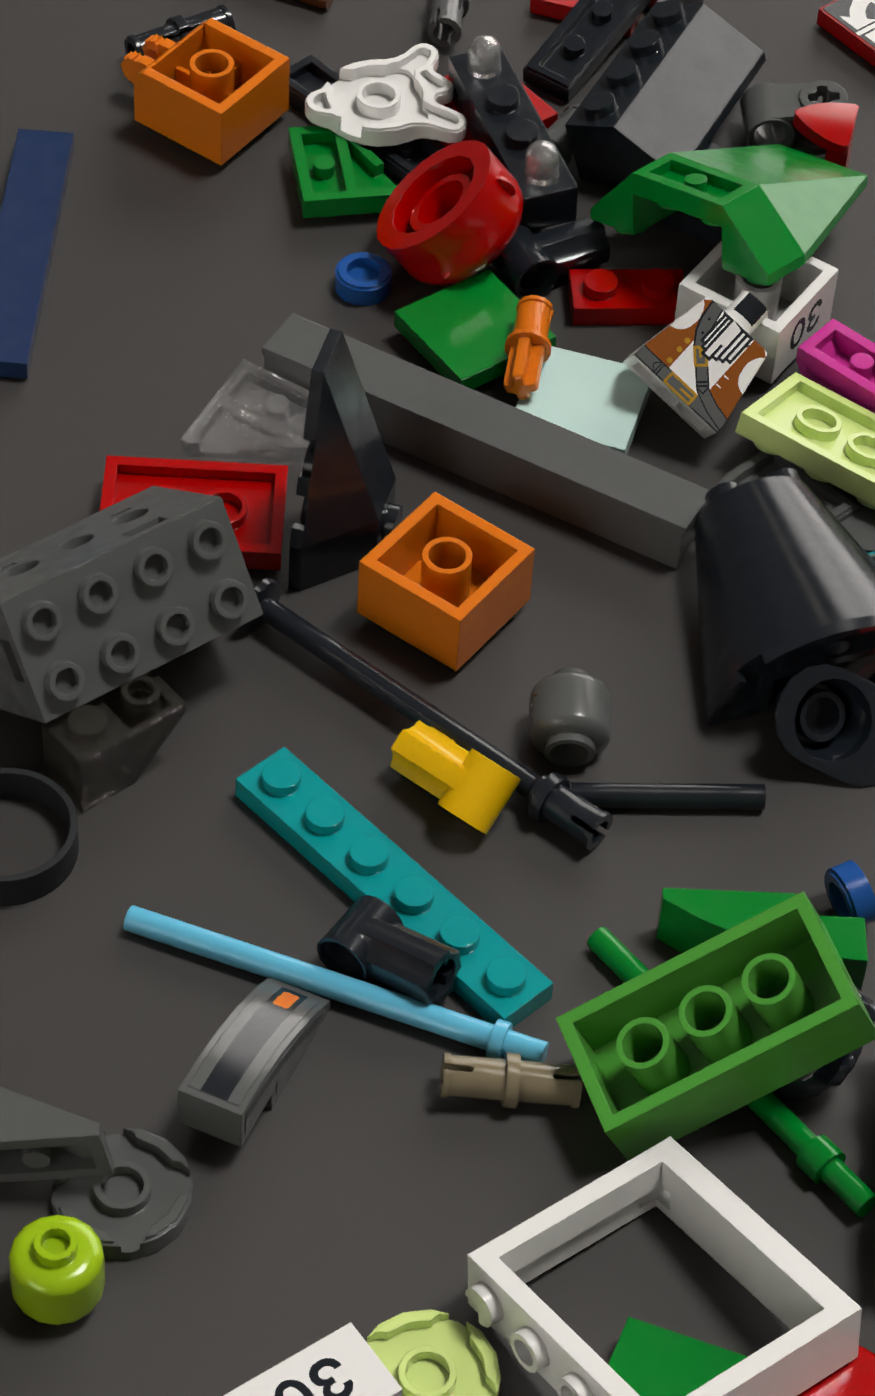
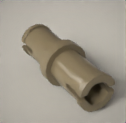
[439,1052,583,1109]

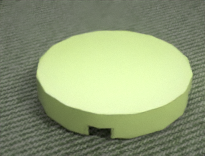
[367,1309,501,1396]

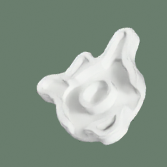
[305,43,467,147]

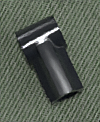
[492,217,611,299]
[317,895,461,1004]

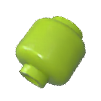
[8,1215,105,1325]

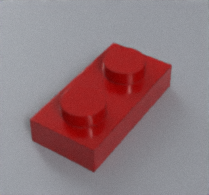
[568,268,684,325]

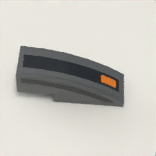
[177,977,331,1147]

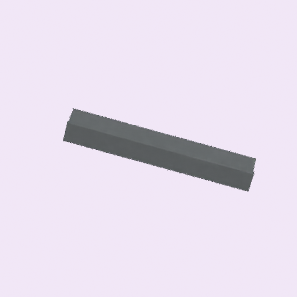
[262,313,709,570]

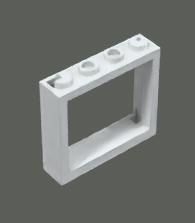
[465,1136,862,1396]

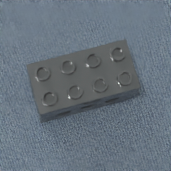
[0,486,263,723]

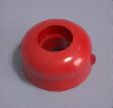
[376,140,523,286]

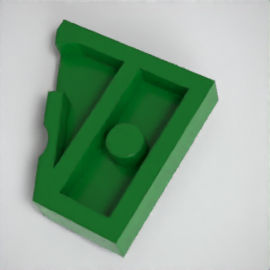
[288,126,397,218]

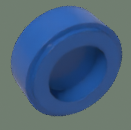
[335,252,392,306]
[824,860,875,925]

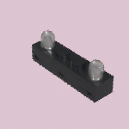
[448,34,578,231]

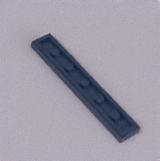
[0,129,74,379]

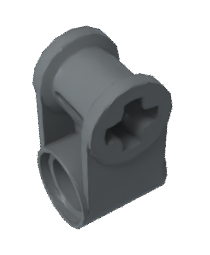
[740,80,848,154]

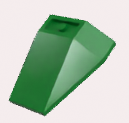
[590,144,868,286]

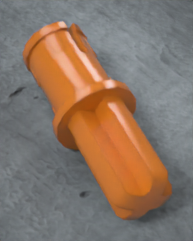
[504,295,554,400]

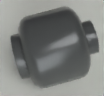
[528,667,612,767]

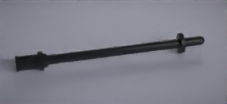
[242,578,613,850]

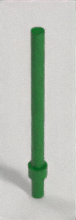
[587,927,875,1217]

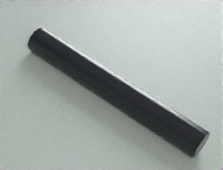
[570,782,766,810]

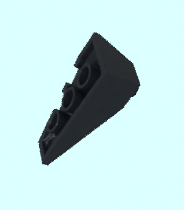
[288,328,403,591]

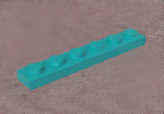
[235,747,554,1027]

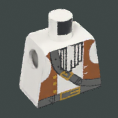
[623,290,769,439]

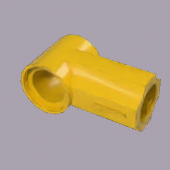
[390,720,521,835]

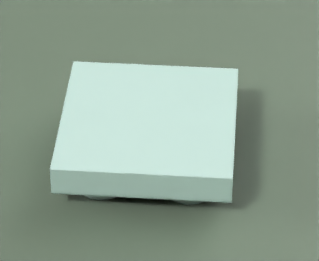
[516,346,651,455]

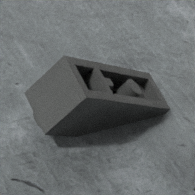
[0,1086,115,1183]

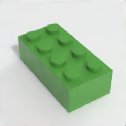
[556,891,875,1161]

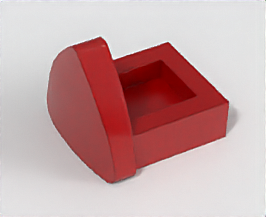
[793,102,859,168]

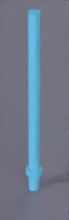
[123,905,549,1062]

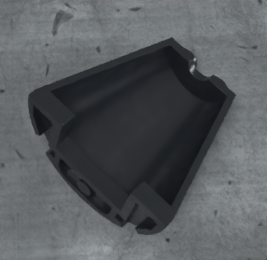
[694,468,875,726]

